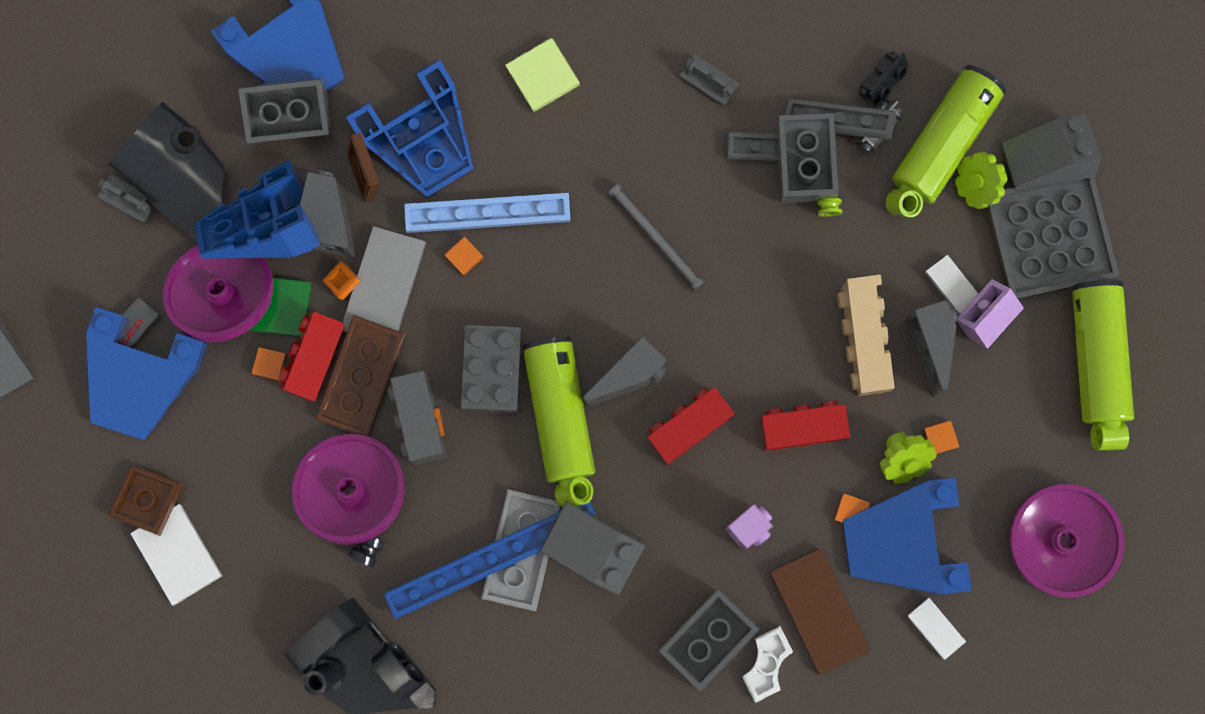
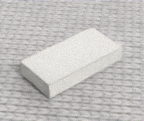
[925,255,978,316]
[907,598,966,660]

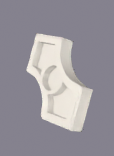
[742,626,793,703]

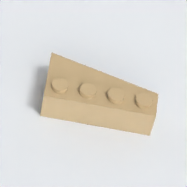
[837,274,895,396]

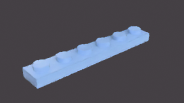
[404,193,571,233]

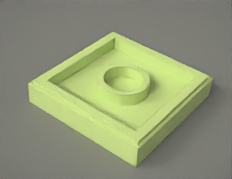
[506,38,580,112]

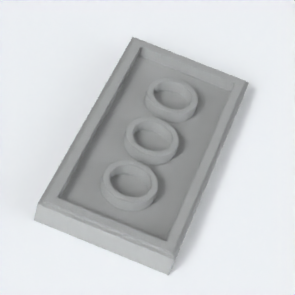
[342,226,426,333]
[481,489,561,612]

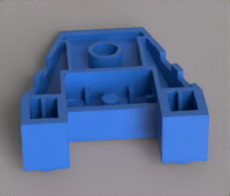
[211,0,345,91]
[345,60,474,197]
[195,160,320,259]
[86,307,207,440]
[843,478,972,595]

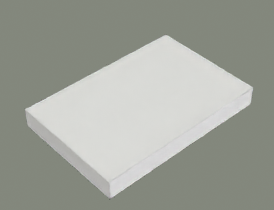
[130,504,223,606]

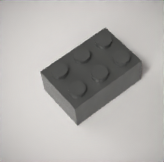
[238,76,332,144]
[461,325,522,414]
[388,371,447,465]
[658,589,759,691]

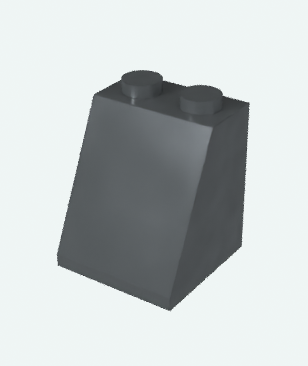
[300,170,355,259]

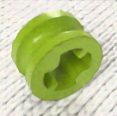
[817,198,842,217]

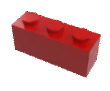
[278,311,345,402]
[647,387,735,466]
[760,401,850,451]

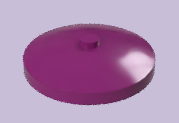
[163,245,274,342]
[292,434,405,545]
[1009,484,1124,598]

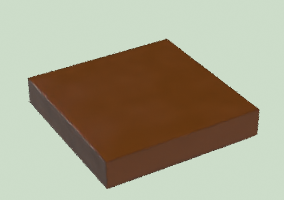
[346,132,379,202]
[108,465,184,536]

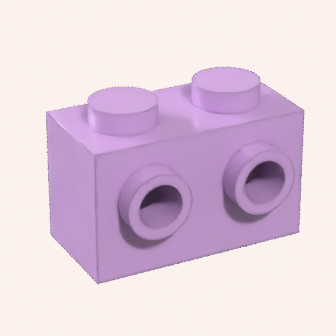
[957,279,1024,349]
[725,505,773,550]

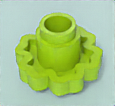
[955,152,1007,209]
[880,432,937,484]

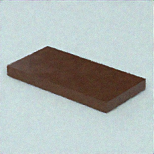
[315,315,407,436]
[770,548,870,675]

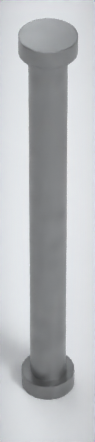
[608,183,706,292]

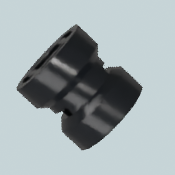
[347,537,385,568]

